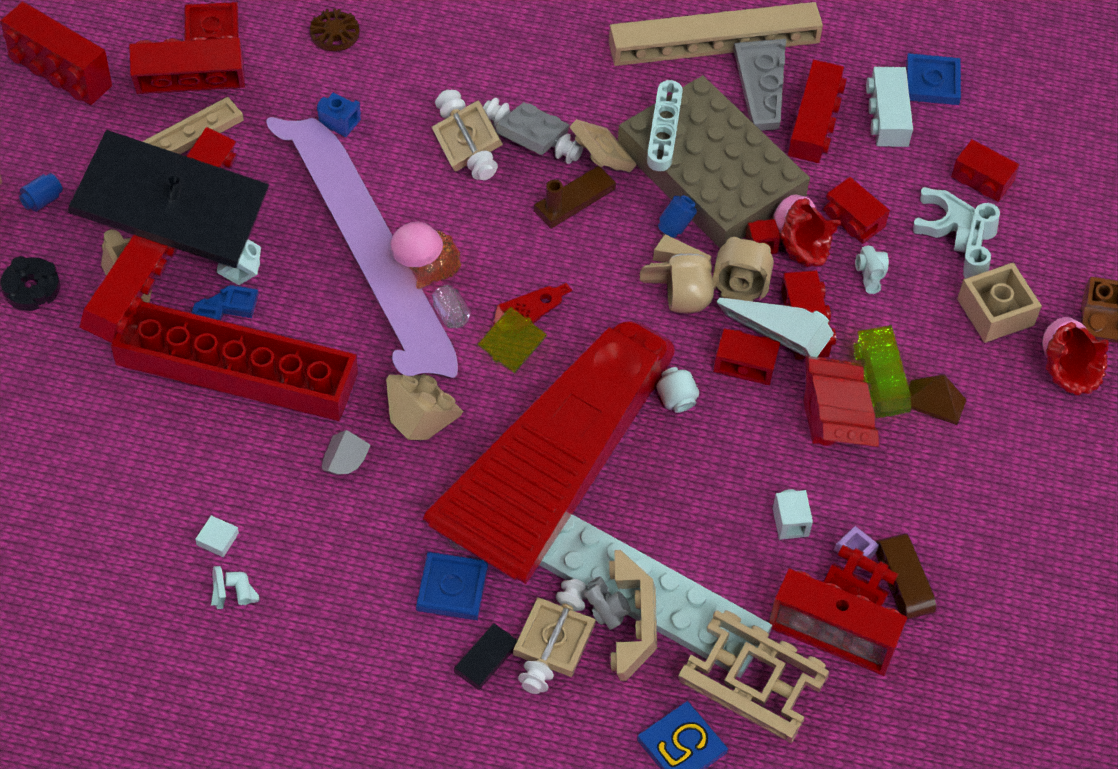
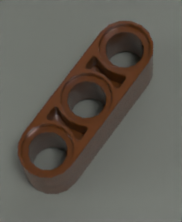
[875,533,936,620]

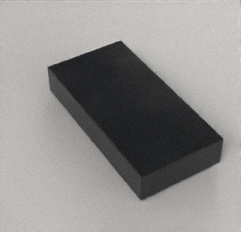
[454,623,518,690]

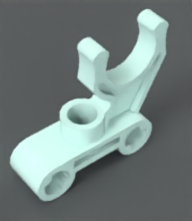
[913,187,1000,278]

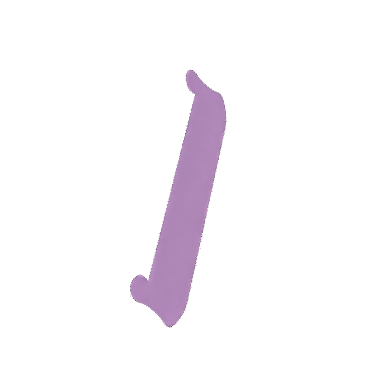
[266,117,458,378]

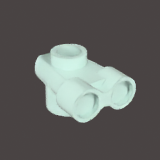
[855,246,889,294]

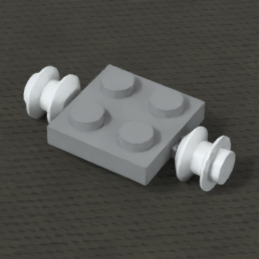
[483,98,583,164]

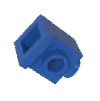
[317,92,361,137]

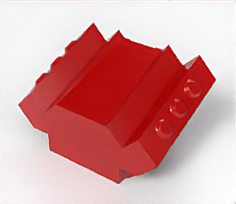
[803,355,879,447]

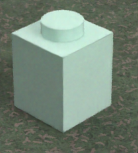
[773,489,813,540]

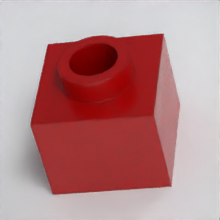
[745,219,781,254]

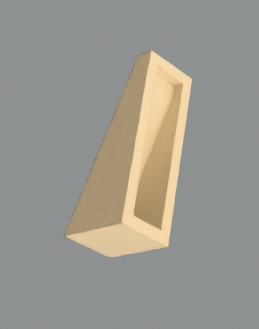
[653,234,712,262]

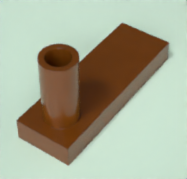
[534,165,616,229]

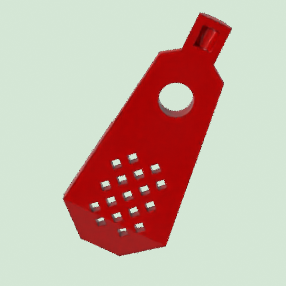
[494,283,573,335]

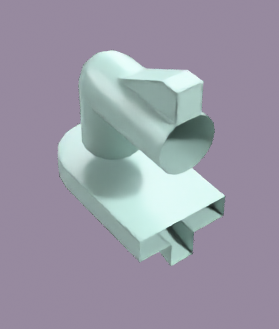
[211,566,259,609]

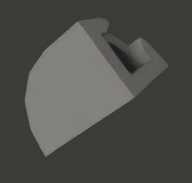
[322,430,370,475]

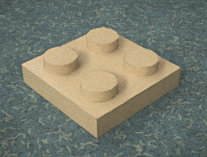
[570,119,637,172]

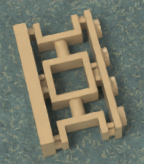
[678,610,829,744]

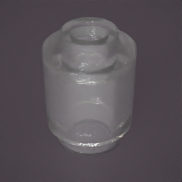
[432,285,471,328]

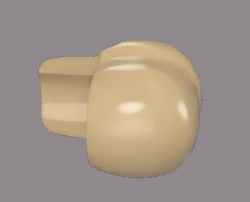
[640,254,714,314]

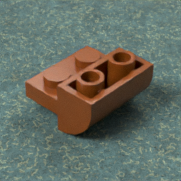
[1080,277,1118,343]

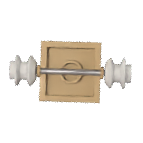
[432,90,503,180]
[513,579,596,694]

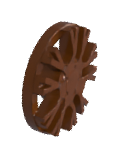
[310,8,360,51]

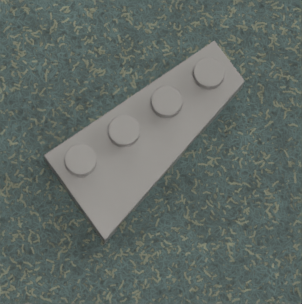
[733,39,786,131]

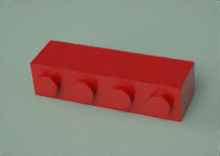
[788,59,847,163]

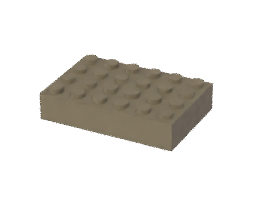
[618,75,810,248]

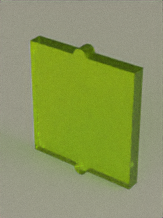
[478,307,547,374]

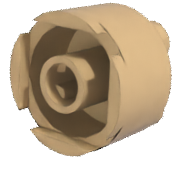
[713,237,774,302]

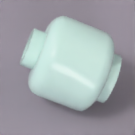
[656,367,699,413]

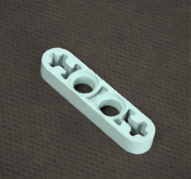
[647,80,683,171]

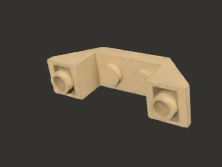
[609,550,657,681]

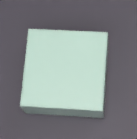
[195,515,239,557]

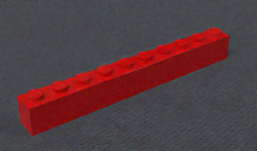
[79,127,237,343]

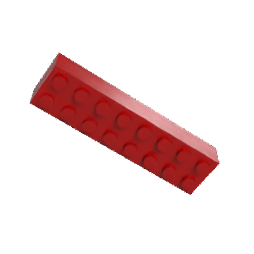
[111,301,358,421]

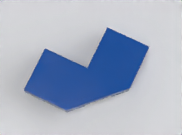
[192,285,259,321]

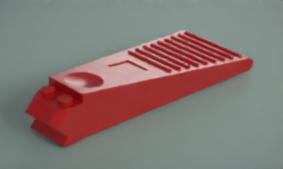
[423,321,675,584]

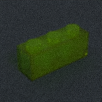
[853,325,911,418]

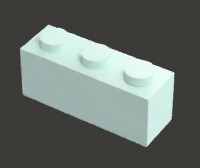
[866,67,913,147]

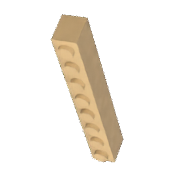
[609,2,823,66]

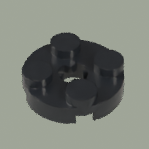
[0,256,60,311]

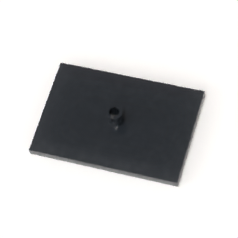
[68,130,269,268]

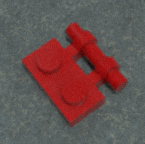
[824,545,899,606]

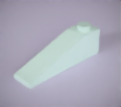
[717,297,834,357]

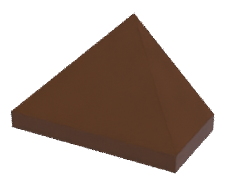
[902,374,967,425]

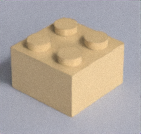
[957,263,1042,343]

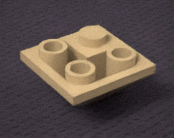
[386,374,463,440]

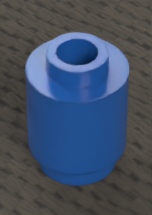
[19,173,63,212]
[658,195,697,238]

